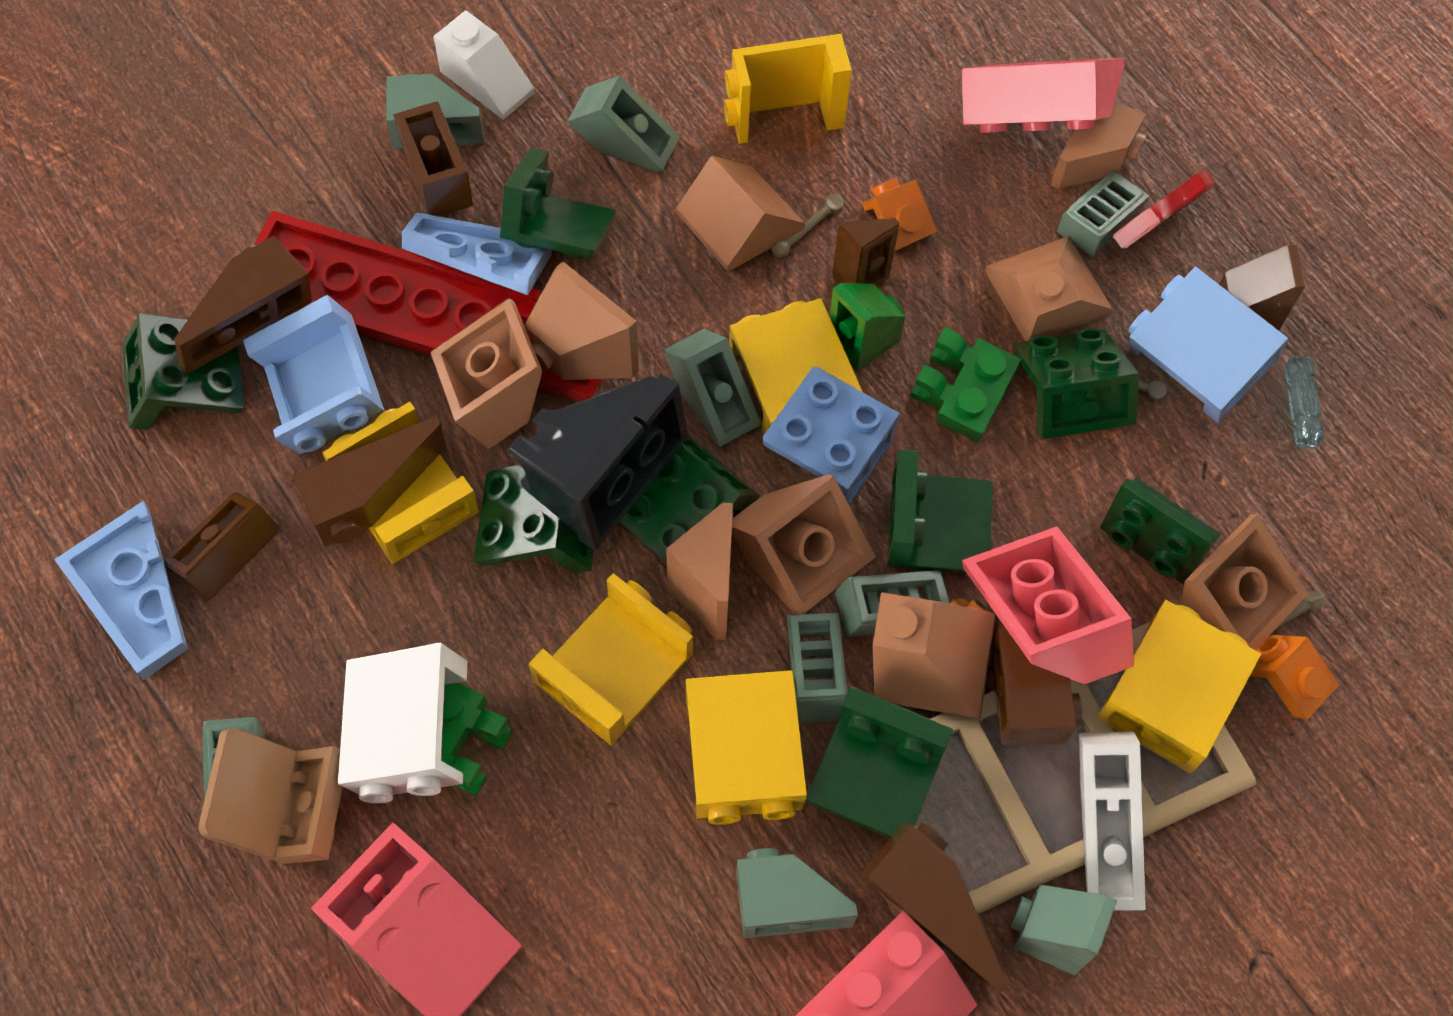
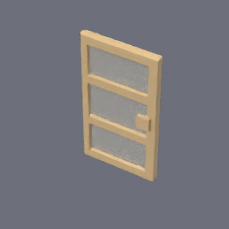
[914,622,1256,914]

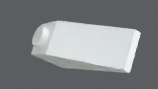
[1079,731,1146,910]

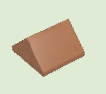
[676,155,805,272]
[666,503,733,640]
[1181,514,1309,650]

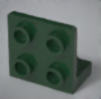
[500,148,615,258]
[122,313,245,430]
[1014,328,1139,439]
[620,436,760,563]
[887,449,992,574]
[474,465,594,574]
[1100,477,1221,585]
[806,686,953,838]

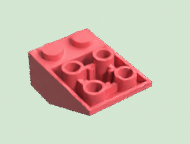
[311,822,523,1016]

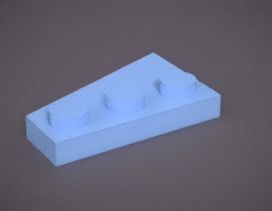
[402,212,552,295]
[54,501,188,680]

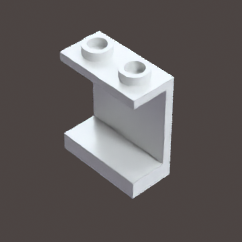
[338,643,468,803]

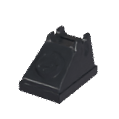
[508,373,689,551]

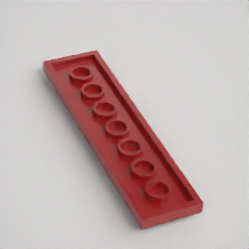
[254,211,605,402]

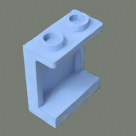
[1128,266,1288,424]
[243,295,385,455]

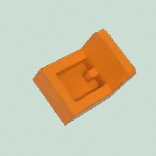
[861,177,937,250]
[1250,635,1340,719]

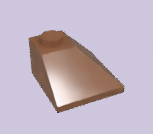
[985,236,1113,341]
[524,262,639,380]
[430,298,543,449]
[732,474,876,615]
[873,592,997,719]

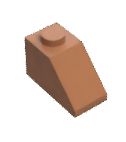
[1051,101,1147,189]

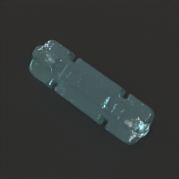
[1284,356,1325,448]

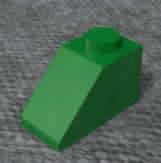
[829,283,905,371]

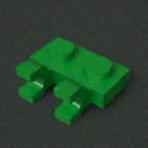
[910,327,1021,443]
[441,682,513,797]

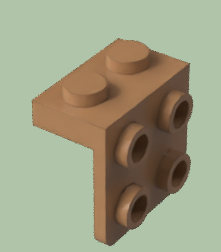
[199,728,344,864]

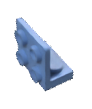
[763,367,900,506]

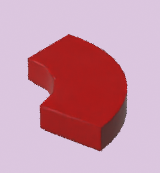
[1112,169,1215,249]

